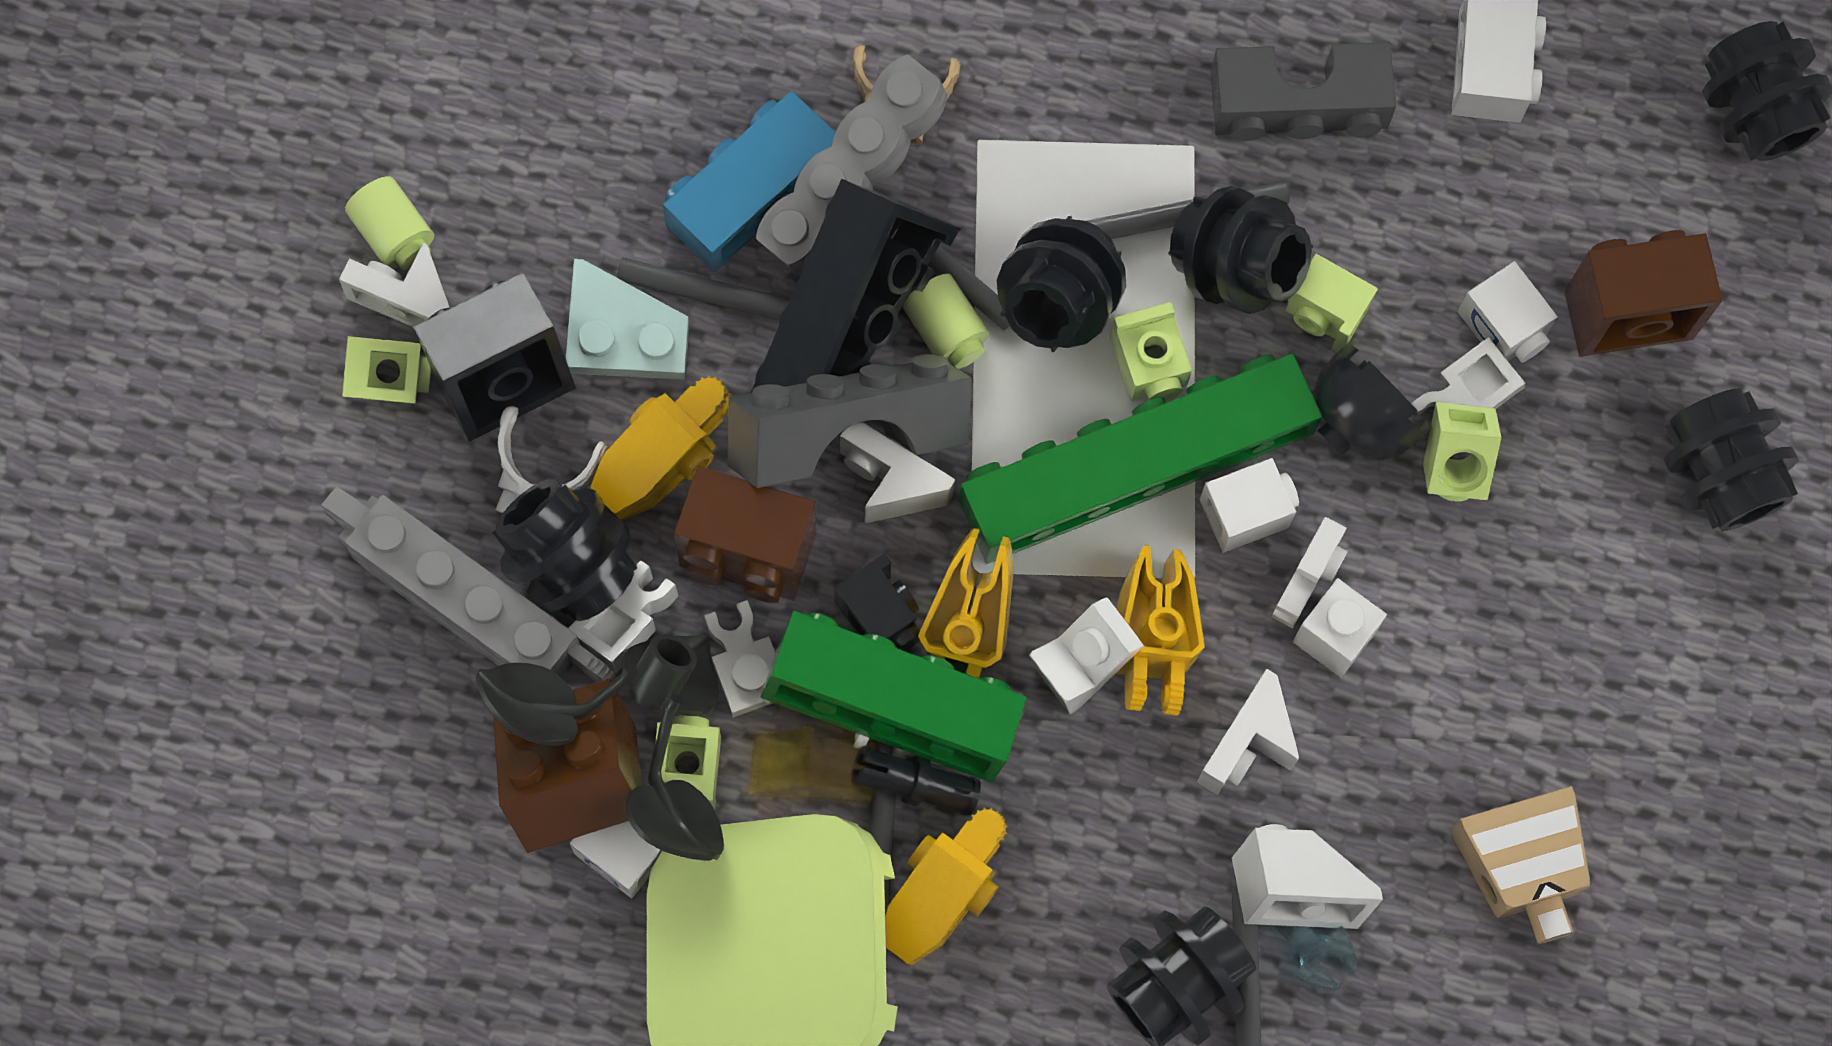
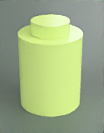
[345,176,434,270]
[902,274,989,369]

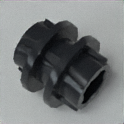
[1702,21,1832,161]
[1168,186,1313,314]
[996,216,1127,352]
[1664,388,1799,531]
[492,478,638,621]
[1107,906,1257,1046]

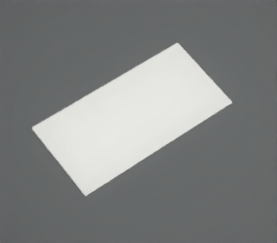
[972,140,1195,578]

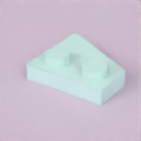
[566,259,689,380]

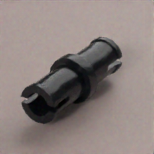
[851,746,981,816]

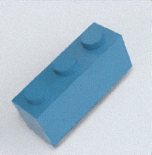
[663,90,835,273]

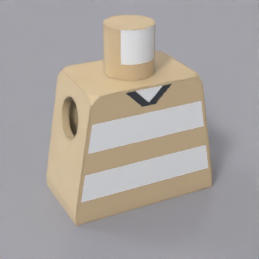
[1451,786,1590,944]

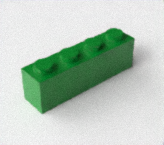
[760,611,1027,783]

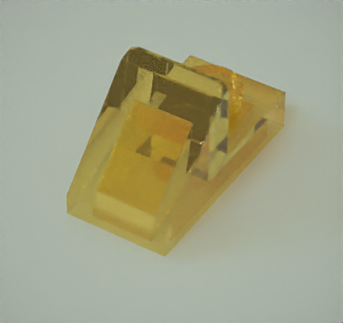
[748,726,876,806]

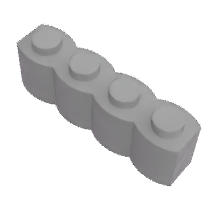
[756,54,948,276]

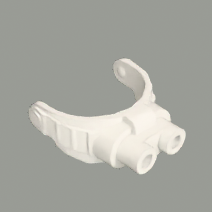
[495,406,609,514]

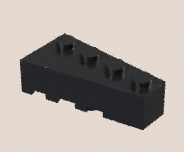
[751,178,961,393]

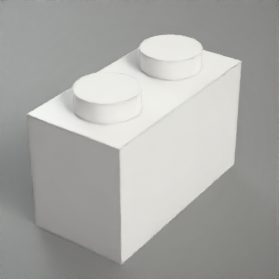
[1451,0,1546,123]

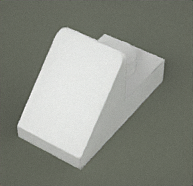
[339,243,450,327]
[840,422,955,523]
[1029,597,1144,714]
[1197,669,1299,795]

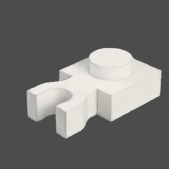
[1411,337,1525,416]
[1271,517,1348,629]
[568,561,678,673]
[704,600,775,717]

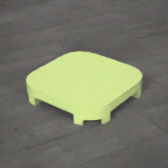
[647,814,898,1046]

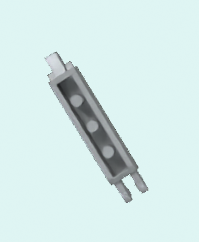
[321,486,616,690]

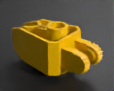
[590,375,732,520]
[918,528,1014,678]
[1116,545,1205,716]
[885,807,1008,965]

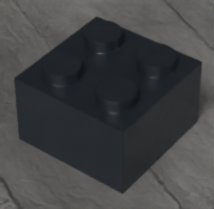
[413,273,576,442]

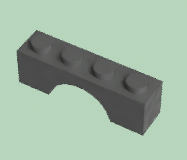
[728,354,971,488]

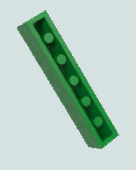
[959,353,1322,565]

